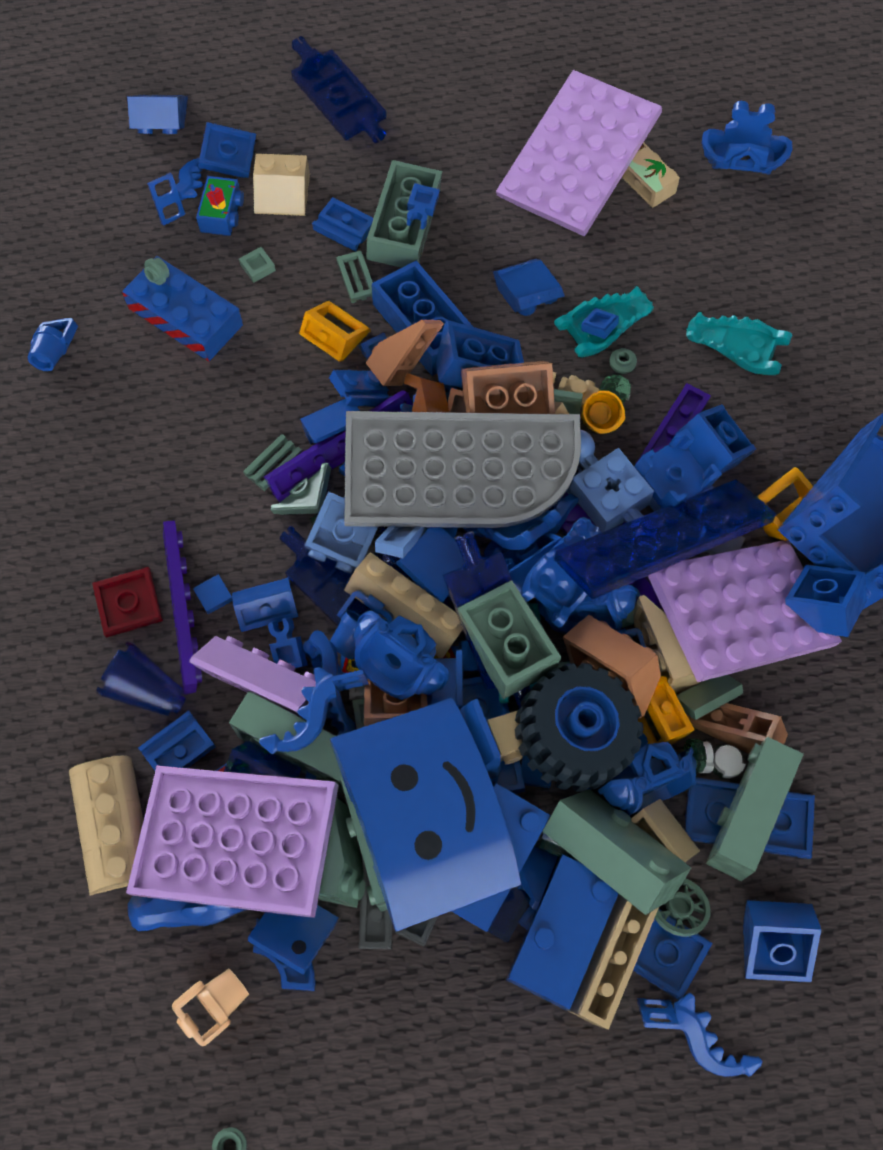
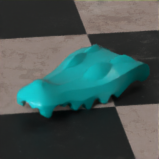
[554,287,654,357]
[686,312,792,375]

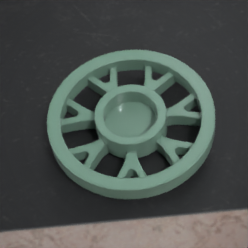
[655,878,710,937]

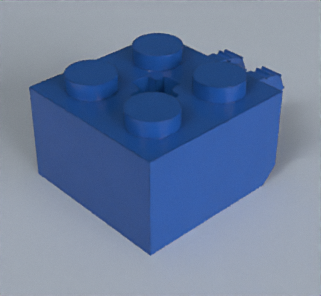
[675,404,756,473]

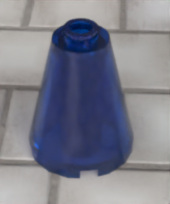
[96,641,186,717]

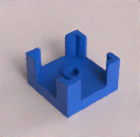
[634,428,722,516]

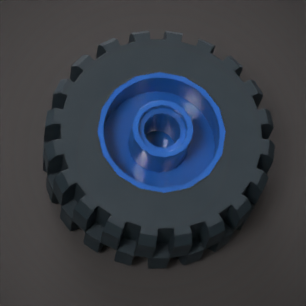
[515,663,643,792]

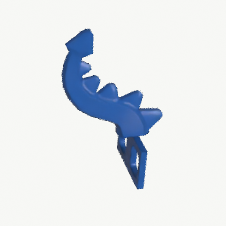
[147,157,203,226]
[259,667,369,755]
[637,993,763,1077]

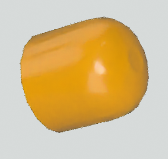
[581,391,625,434]

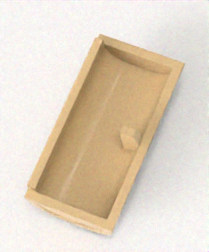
[69,755,144,896]

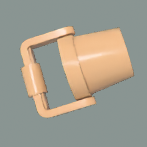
[172,969,249,1046]

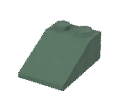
[457,580,561,699]
[318,797,366,908]

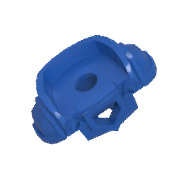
[701,101,792,175]
[536,561,640,634]
[353,611,449,700]
[597,733,697,816]

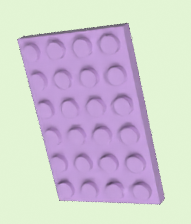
[496,70,662,236]
[646,540,842,682]
[126,766,339,918]

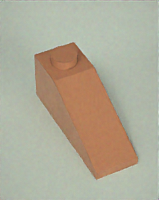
[366,320,444,386]
[686,703,788,754]

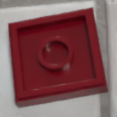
[92,567,163,638]

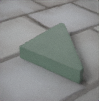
[270,463,331,515]

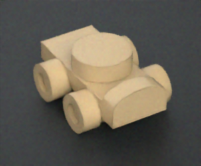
[558,375,599,407]

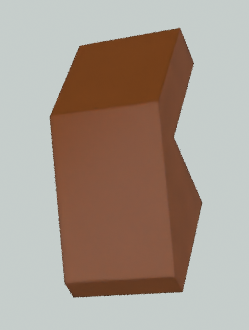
[404,373,450,413]

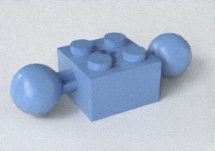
[570,430,666,553]

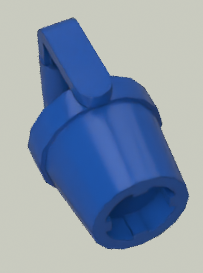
[27,318,78,371]
[329,590,394,660]

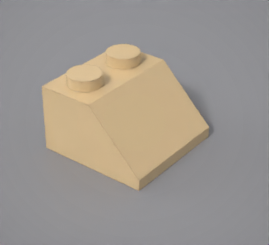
[253,154,310,216]
[631,799,700,862]

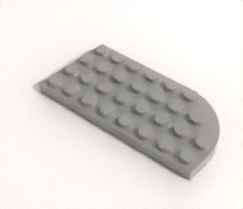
[344,411,581,528]

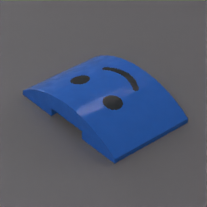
[330,698,521,932]

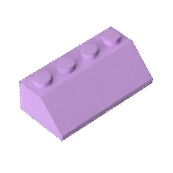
[189,636,316,720]

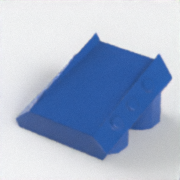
[493,259,565,316]

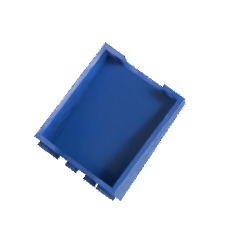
[778,413,883,609]

